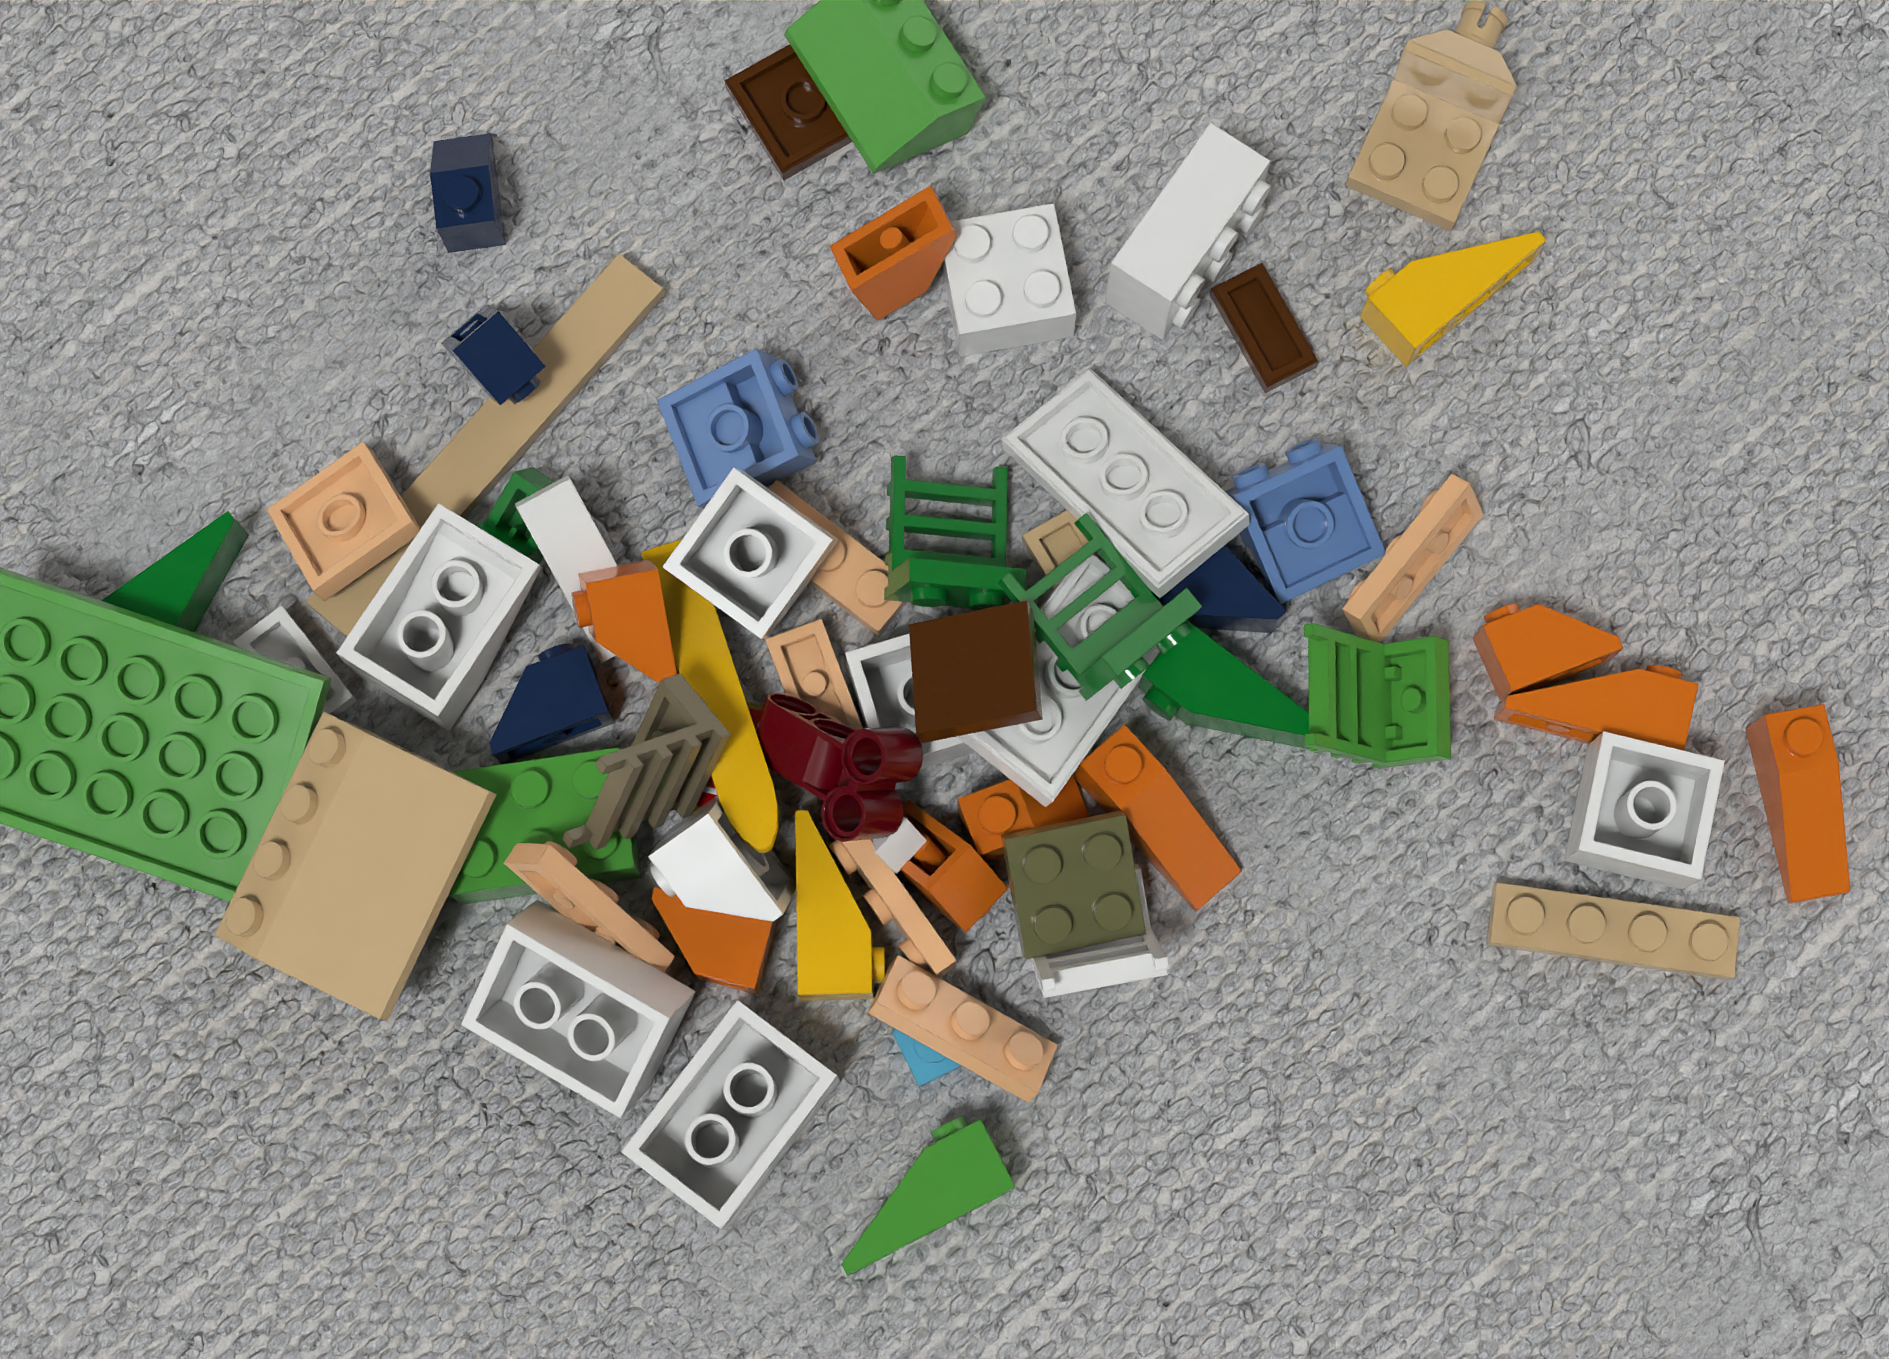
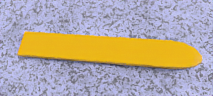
[641,539,779,853]

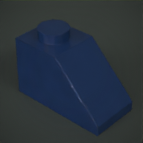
[430,133,506,253]
[441,305,546,405]
[1151,545,1287,633]
[489,643,615,764]

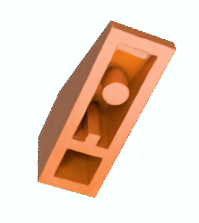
[1493,665,1699,751]
[1745,704,1850,904]
[1074,724,1242,912]

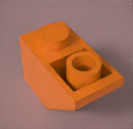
[651,887,777,995]

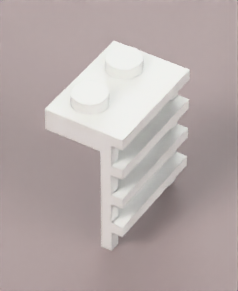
[1031,864,1169,998]

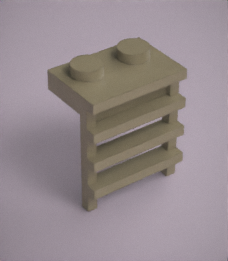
[562,674,731,850]

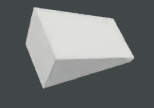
[872,816,927,874]

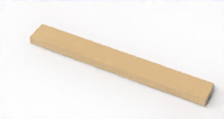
[306,253,665,637]

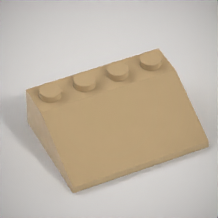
[214,711,497,1021]

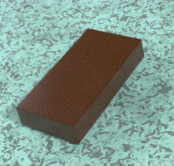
[1209,263,1319,393]

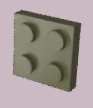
[1001,811,1146,959]

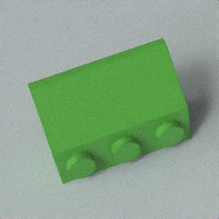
[784,0,986,174]

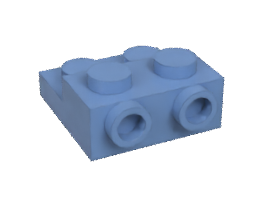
[657,348,819,508]
[1225,438,1385,605]

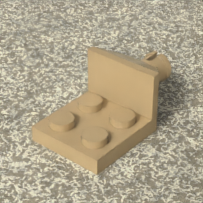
[1345,0,1517,231]

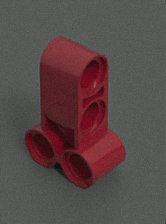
[756,693,923,842]

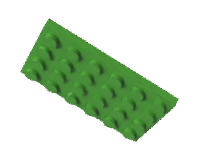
[0,567,332,902]

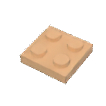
[266,441,421,601]

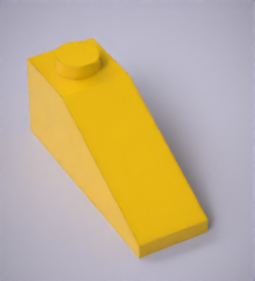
[1360,231,1546,367]
[795,810,885,1001]

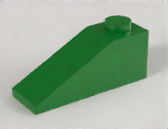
[101,511,249,632]
[1138,620,1309,749]

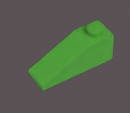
[841,1115,1015,1276]

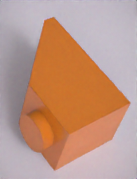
[830,185,957,321]
[571,560,677,683]
[1472,603,1623,702]
[957,774,1089,863]
[870,800,1008,933]

